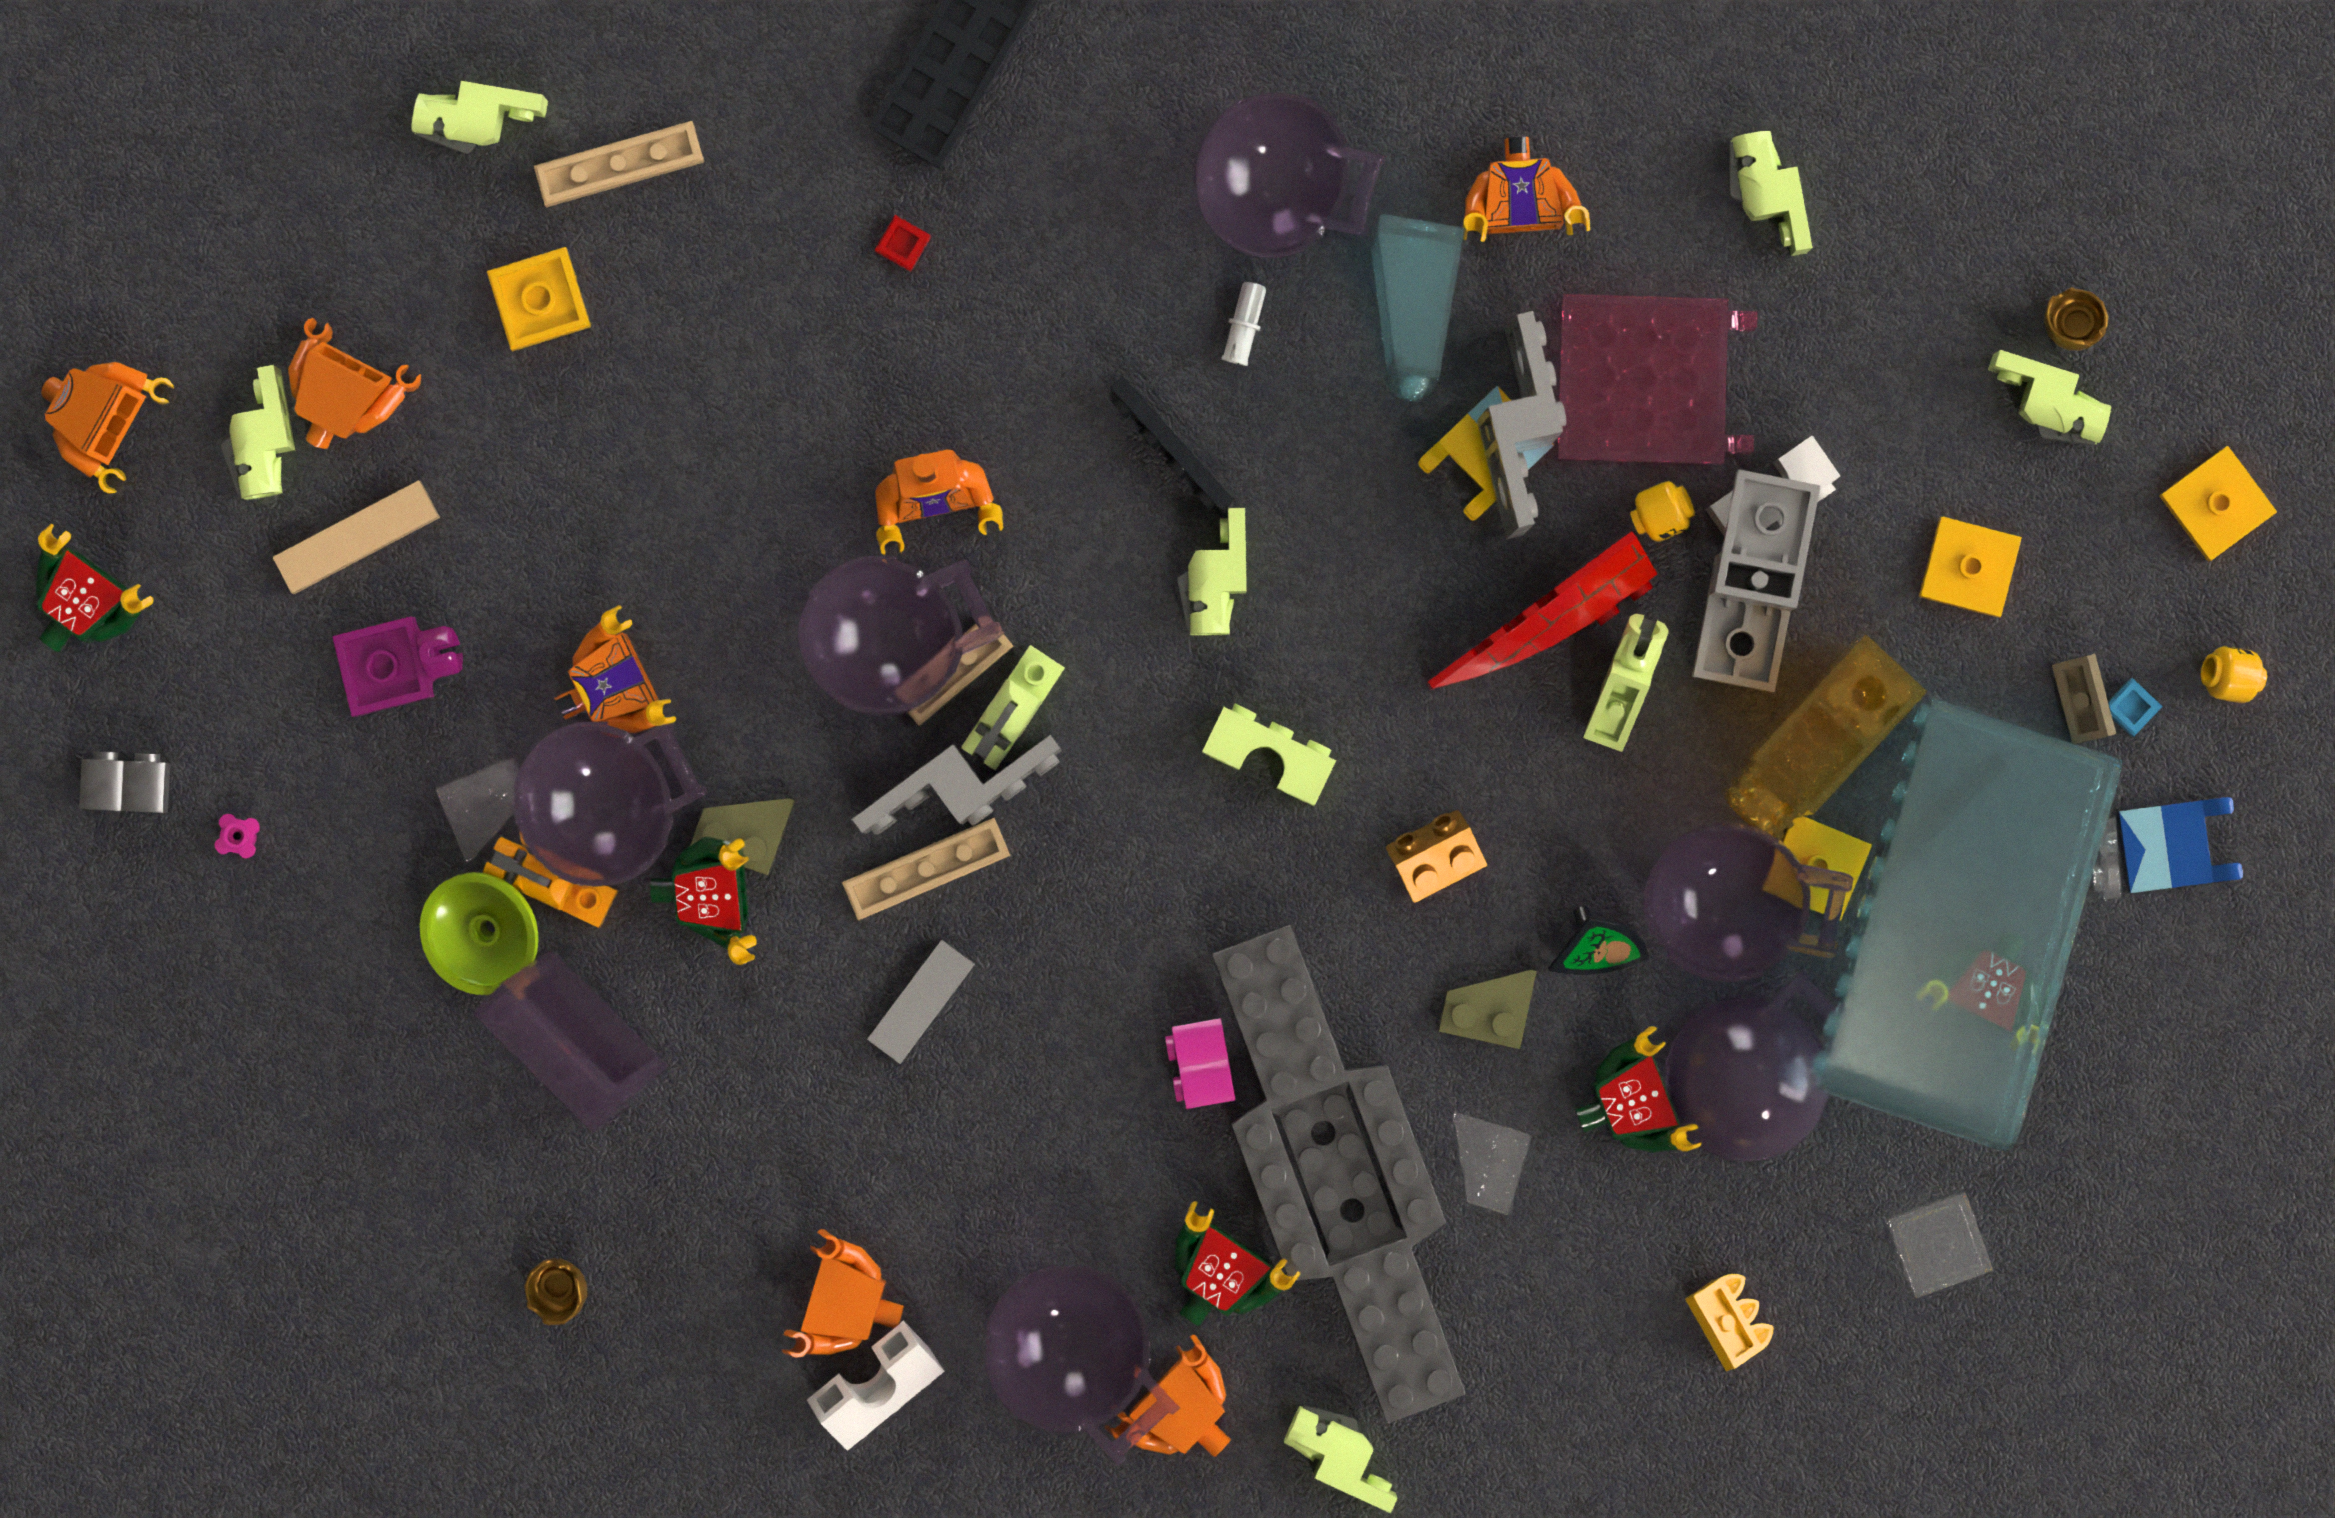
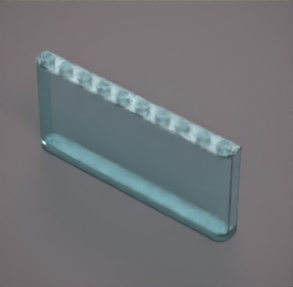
[1811,697,2122,1152]

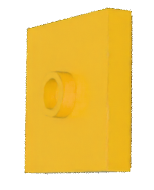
[487,247,591,351]
[2159,446,2277,562]
[1919,516,2022,618]
[1763,813,1872,921]

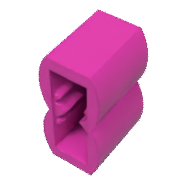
[1165,1018,1236,1109]

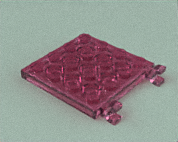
[1557,294,1758,465]

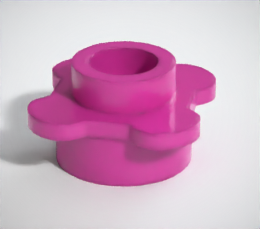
[215,814,260,858]

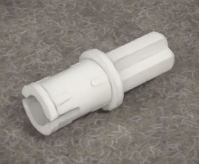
[1222,282,1266,366]

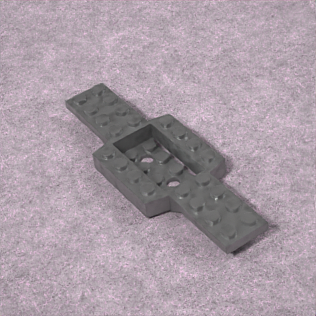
[1213,925,1466,1423]

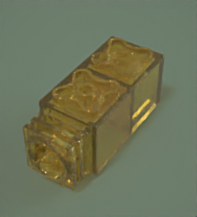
[1721,635,1927,841]

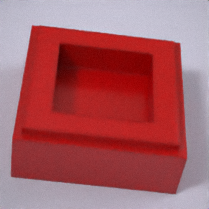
[875,215,931,272]

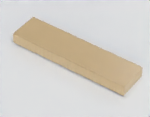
[534,121,704,207]
[273,480,440,594]
[842,818,1011,920]

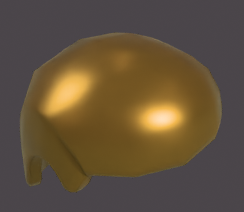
[2044,287,2109,351]
[524,1258,587,1325]

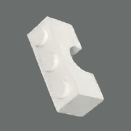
[1706,436,1840,535]
[807,1321,944,1450]

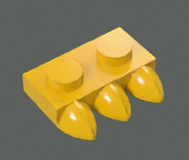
[1685,1274,1774,1371]

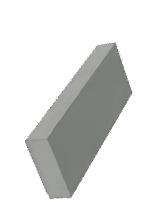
[867,940,975,1064]

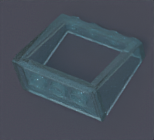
[1371,214,1464,401]

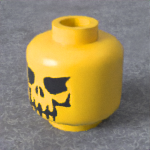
[1630,481,1695,542]
[2201,646,2267,703]

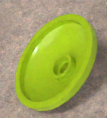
[420,872,538,995]

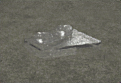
[435,757,529,863]
[2093,817,2122,899]
[1453,1112,1532,1215]

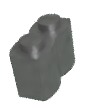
[79,751,170,813]

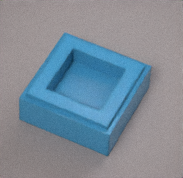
[2108,678,2162,737]

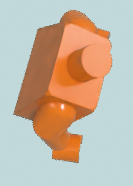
[288,318,421,449]
[782,1229,904,1358]
[1105,1335,1231,1457]

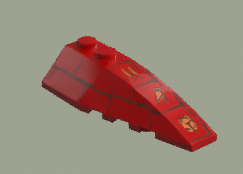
[1425,531,1657,690]

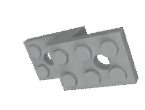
[1477,311,1566,540]
[1692,469,1821,693]
[852,735,1062,835]

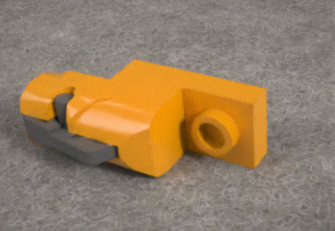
[483,837,618,928]

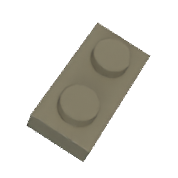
[2052,654,2116,745]

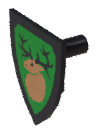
[1548,906,1650,975]

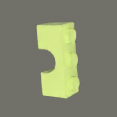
[1202,704,1336,806]

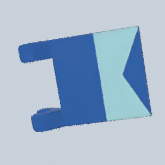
[2118,797,2243,893]

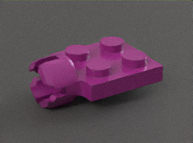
[332,616,463,717]

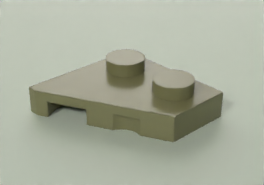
[690,798,795,875]
[1438,970,1537,1049]

